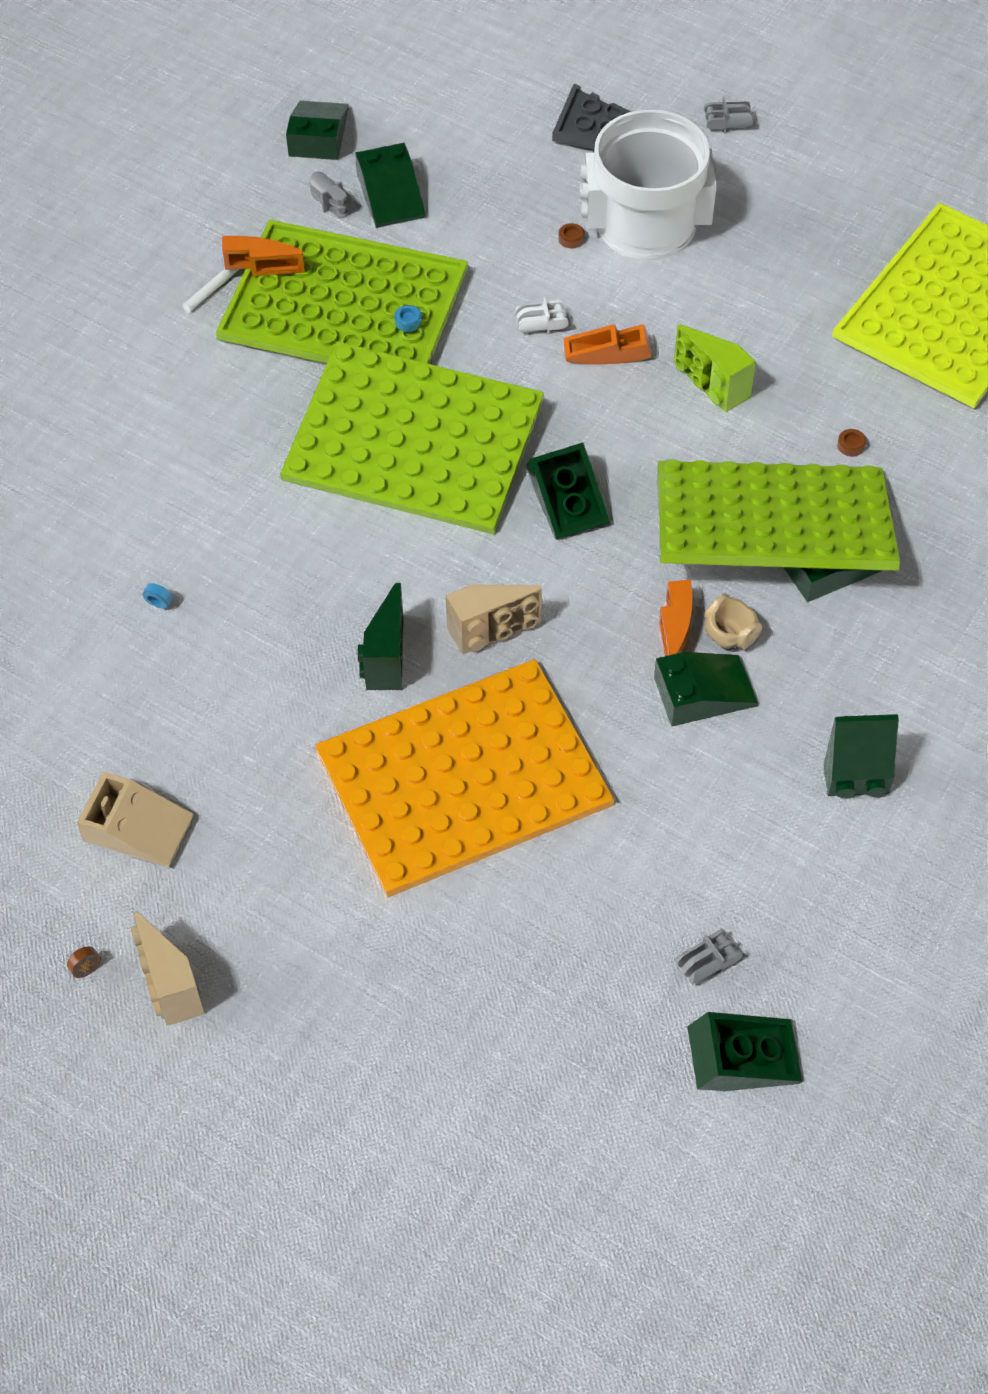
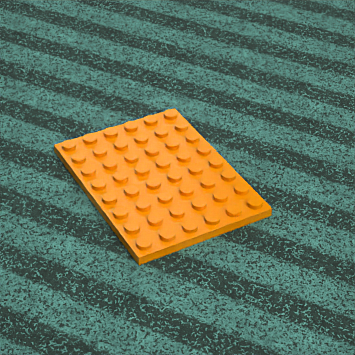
[315,659,614,898]

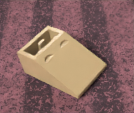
[446,584,542,655]
[77,771,194,868]
[130,912,204,1026]

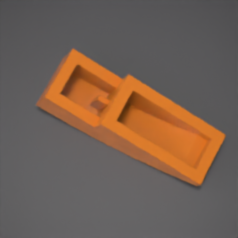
[222,235,305,276]
[563,324,652,364]
[659,579,693,656]

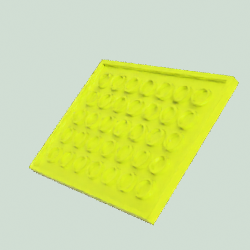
[832,202,988,408]

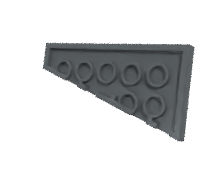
[552,83,631,150]

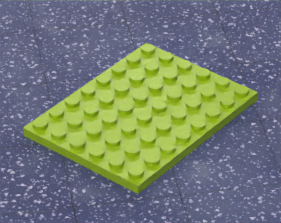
[216,219,468,364]
[280,341,544,535]
[657,459,900,571]

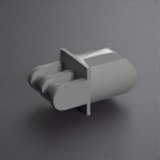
[704,97,753,134]
[309,171,348,218]
[674,929,742,985]

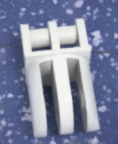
[515,297,569,335]

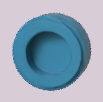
[395,305,422,332]
[142,583,173,609]

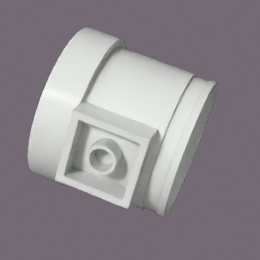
[579,110,716,260]

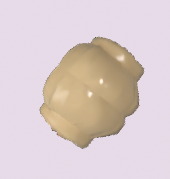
[704,594,762,649]

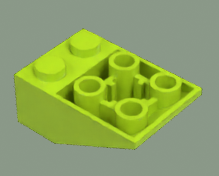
[674,324,756,412]

